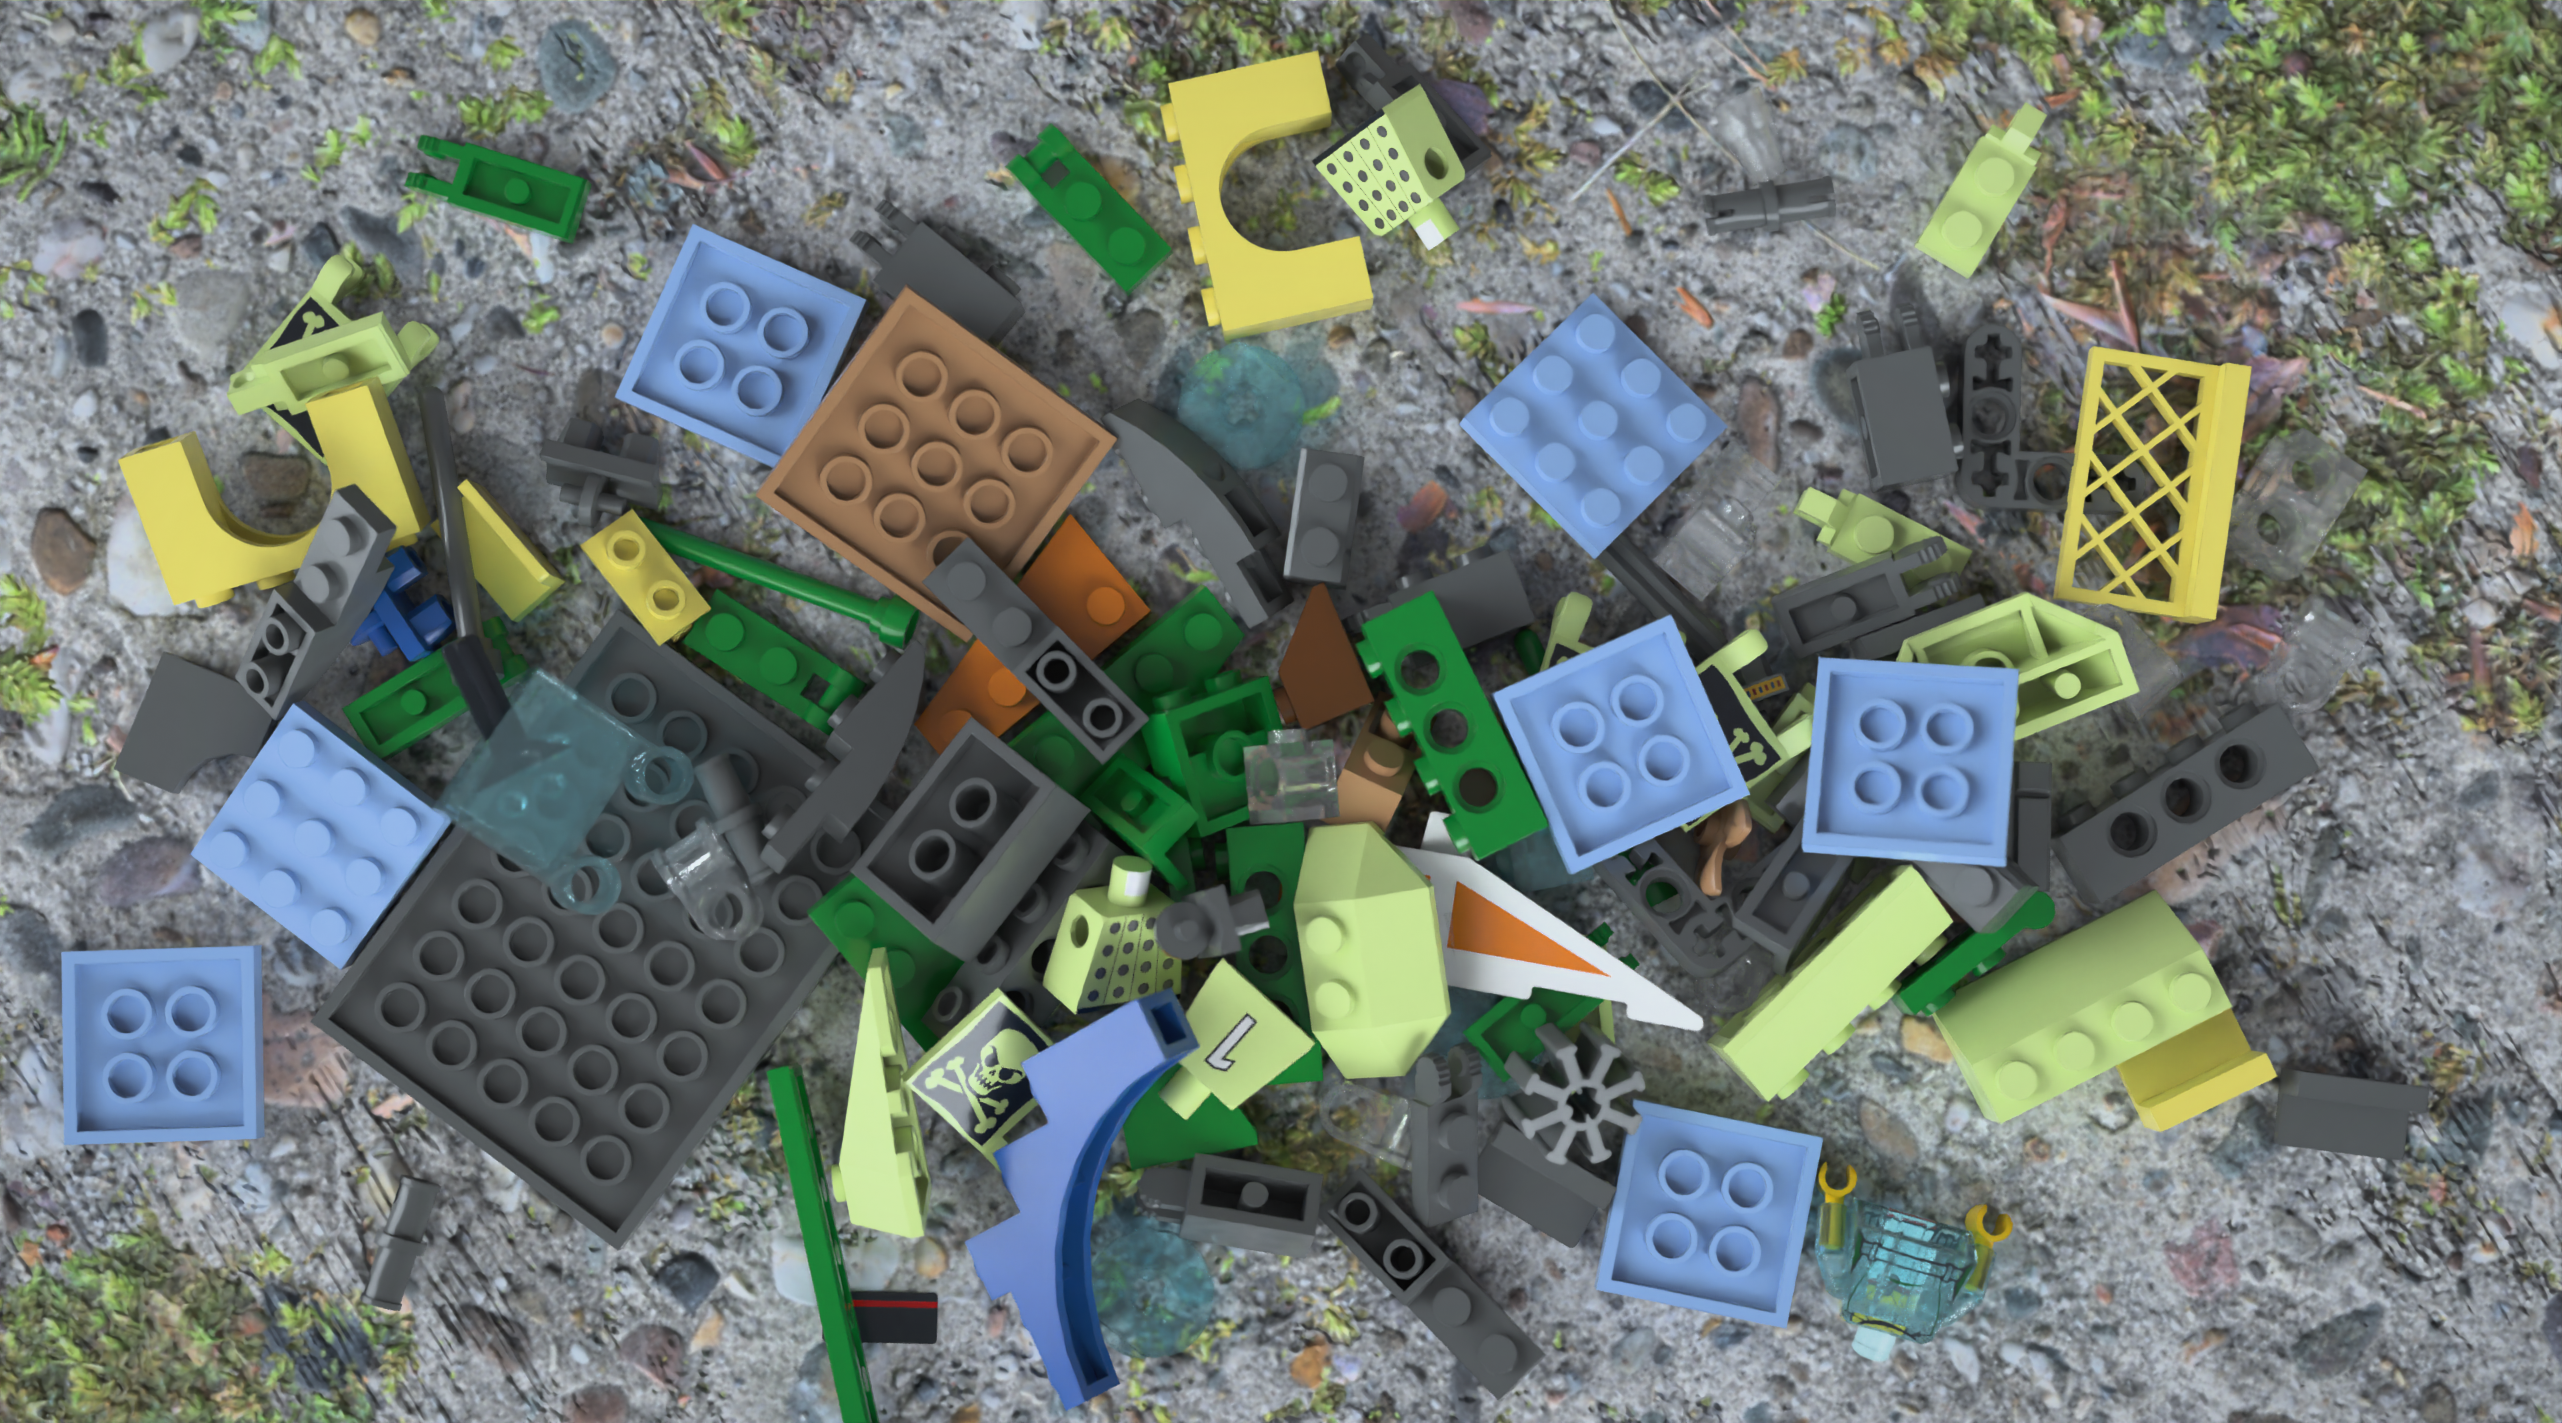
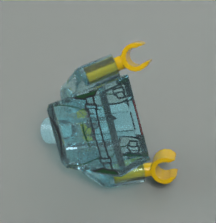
[1814,1162,2013,1361]

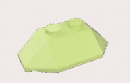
[1896,591,2140,741]
[1294,821,1451,1079]

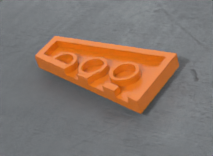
[914,514,1152,755]

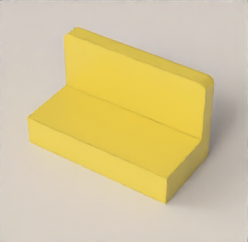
[430,479,566,622]
[2115,1008,2278,1132]

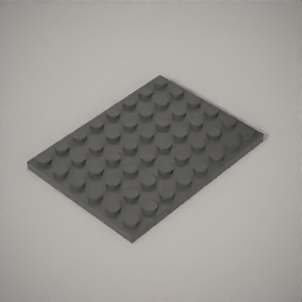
[310,609,896,1251]

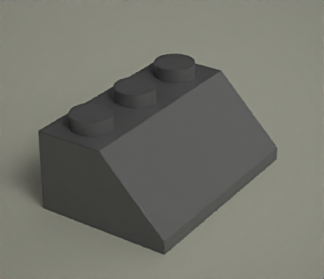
[850,717,1090,964]

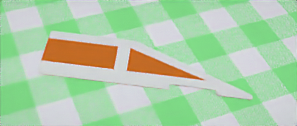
[1274,830,1704,1031]

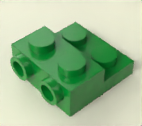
[1141,669,1303,838]

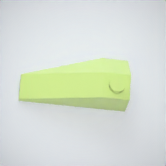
[831,947,932,1238]

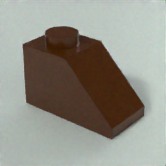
[1272,583,1374,733]

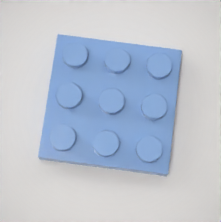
[615,224,870,468]
[1459,293,1728,560]
[1490,615,1750,874]
[1802,657,2019,867]
[190,700,455,970]
[61,945,265,1145]
[1594,1098,1823,1328]

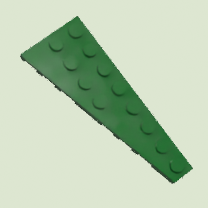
[806,584,1245,1053]

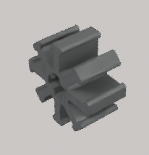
[1501,1021,1645,1165]

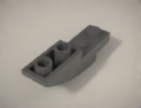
[1100,398,1295,629]
[235,484,397,721]
[922,537,1149,765]
[759,640,926,874]
[1318,1167,1546,1401]

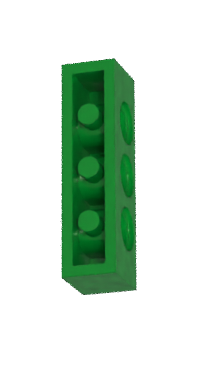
[1355,590,1549,861]
[1215,822,1324,1086]

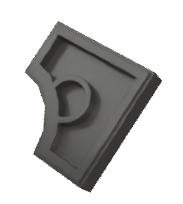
[114,652,279,794]

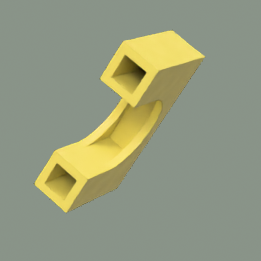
[1160,51,1373,341]
[118,376,431,608]

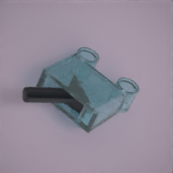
[431,634,694,915]

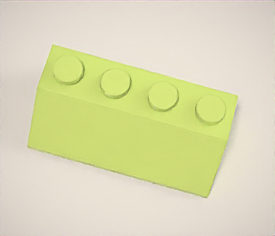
[1706,865,1953,1102]
[1932,890,2232,1124]

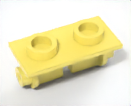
[580,509,711,646]

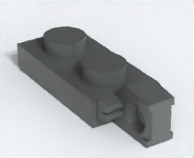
[1335,33,1492,189]

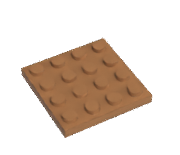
[755,284,1118,642]

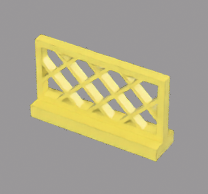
[2053,346,2252,624]

